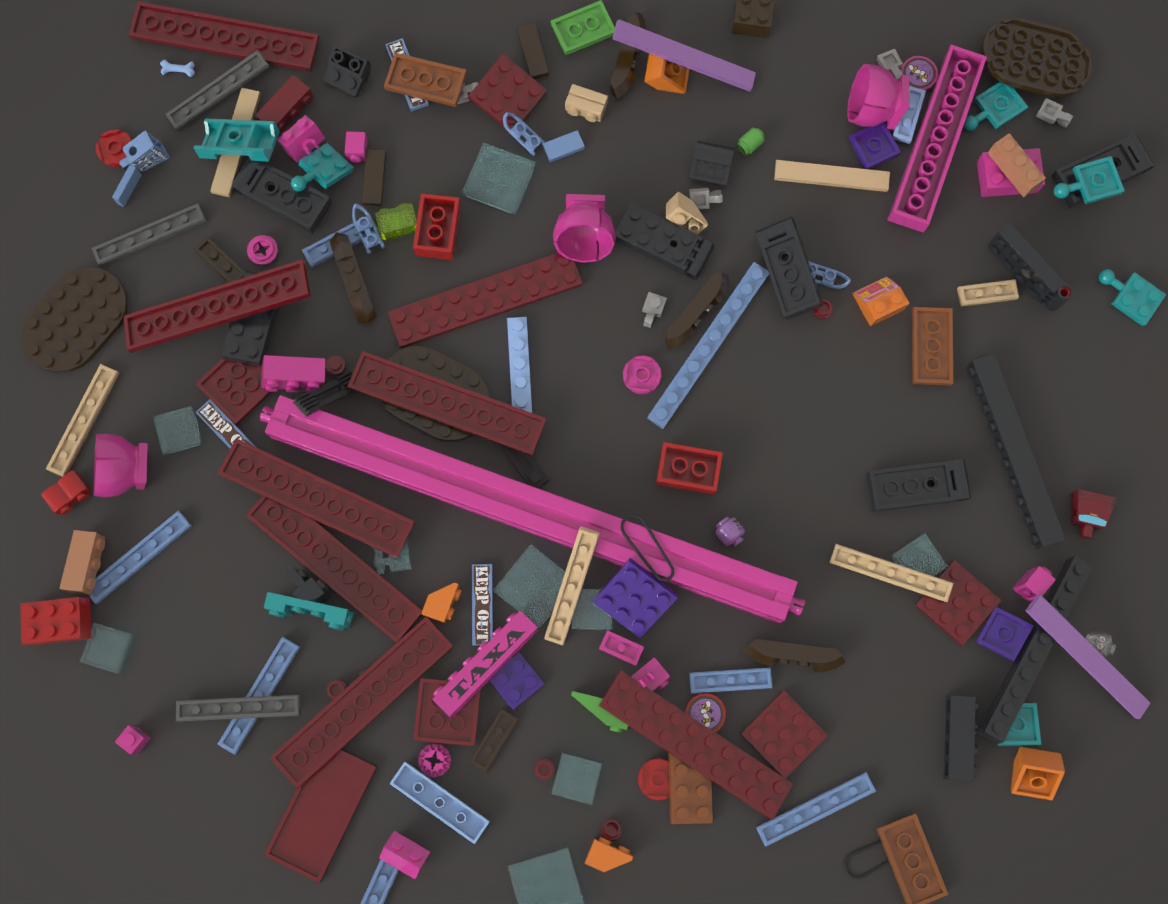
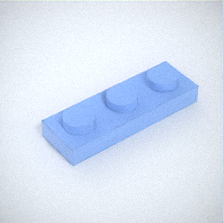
[892,86,926,144]

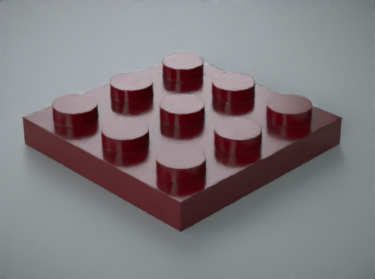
[468,54,547,129]
[195,358,272,425]
[915,560,1001,646]
[413,678,481,746]
[740,690,828,779]

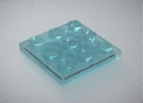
[462,143,536,215]
[493,544,565,629]
[508,847,584,904]

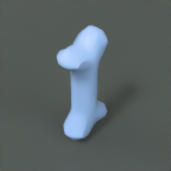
[160,59,195,77]

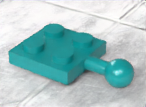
[963,82,1028,131]
[291,143,354,191]
[1054,156,1125,204]
[1099,269,1166,326]
[998,703,1041,746]

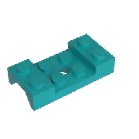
[193,119,280,162]
[264,592,354,631]

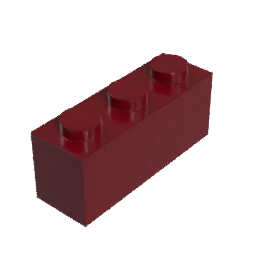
[255,75,314,133]

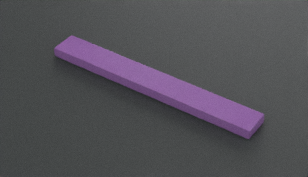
[612,19,756,92]
[1025,595,1150,719]

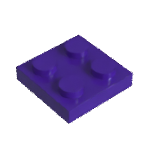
[848,123,901,169]
[976,607,1034,663]
[489,652,545,710]

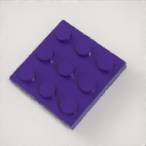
[592,558,678,638]

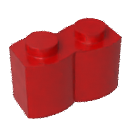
[41,470,92,515]

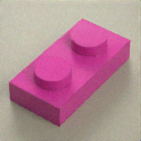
[599,630,644,666]

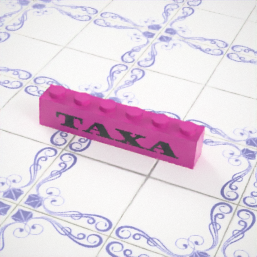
[432,611,538,719]

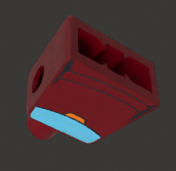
[1071,489,1116,539]

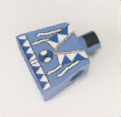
[119,130,170,171]

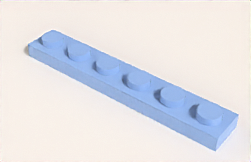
[507,317,532,413]

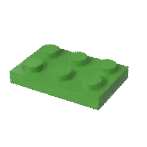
[550,0,615,56]

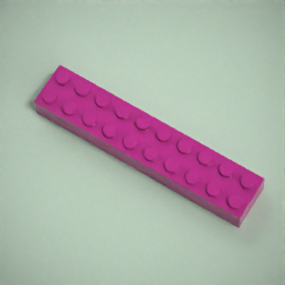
[887,45,987,233]

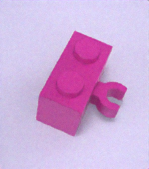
[277,115,326,163]
[631,657,670,691]

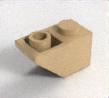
[666,192,708,235]

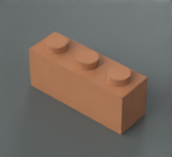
[988,133,1046,198]
[59,530,105,596]

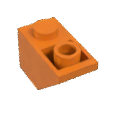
[421,583,462,624]
[585,837,633,872]

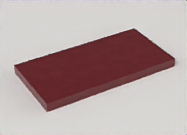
[263,749,377,883]

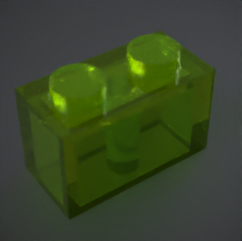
[375,203,417,241]

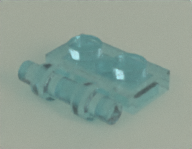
[372,540,411,575]

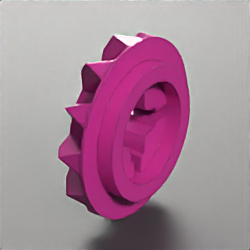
[247,235,279,265]
[418,744,451,777]

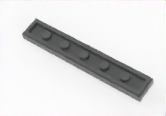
[165,50,270,131]
[91,203,207,267]
[176,695,301,722]

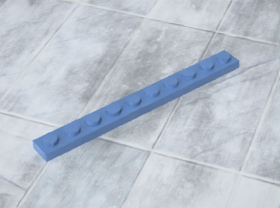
[647,262,769,429]

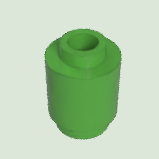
[736,127,764,156]

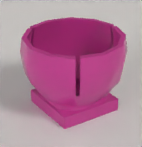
[847,64,910,130]
[553,194,616,263]
[94,433,148,498]

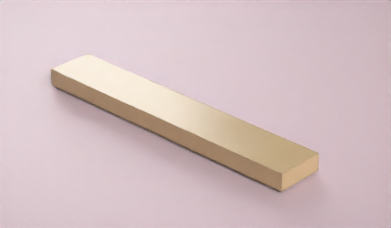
[210,88,261,197]
[774,160,890,192]
[46,364,120,477]
[544,526,600,645]
[830,544,954,602]

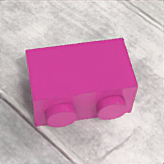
[1012,566,1056,602]
[379,831,430,879]

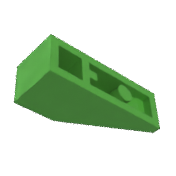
[571,691,628,733]

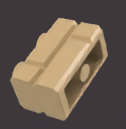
[565,84,608,122]

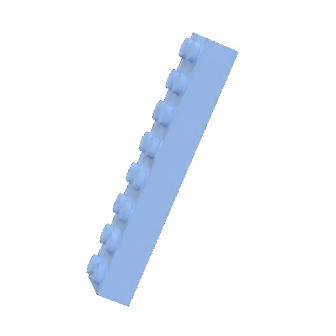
[390,762,490,844]

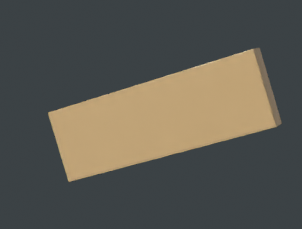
[957,279,1019,307]

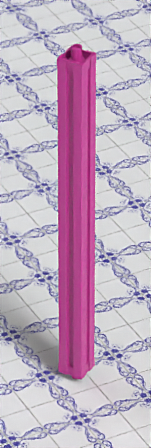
[260,395,805,624]

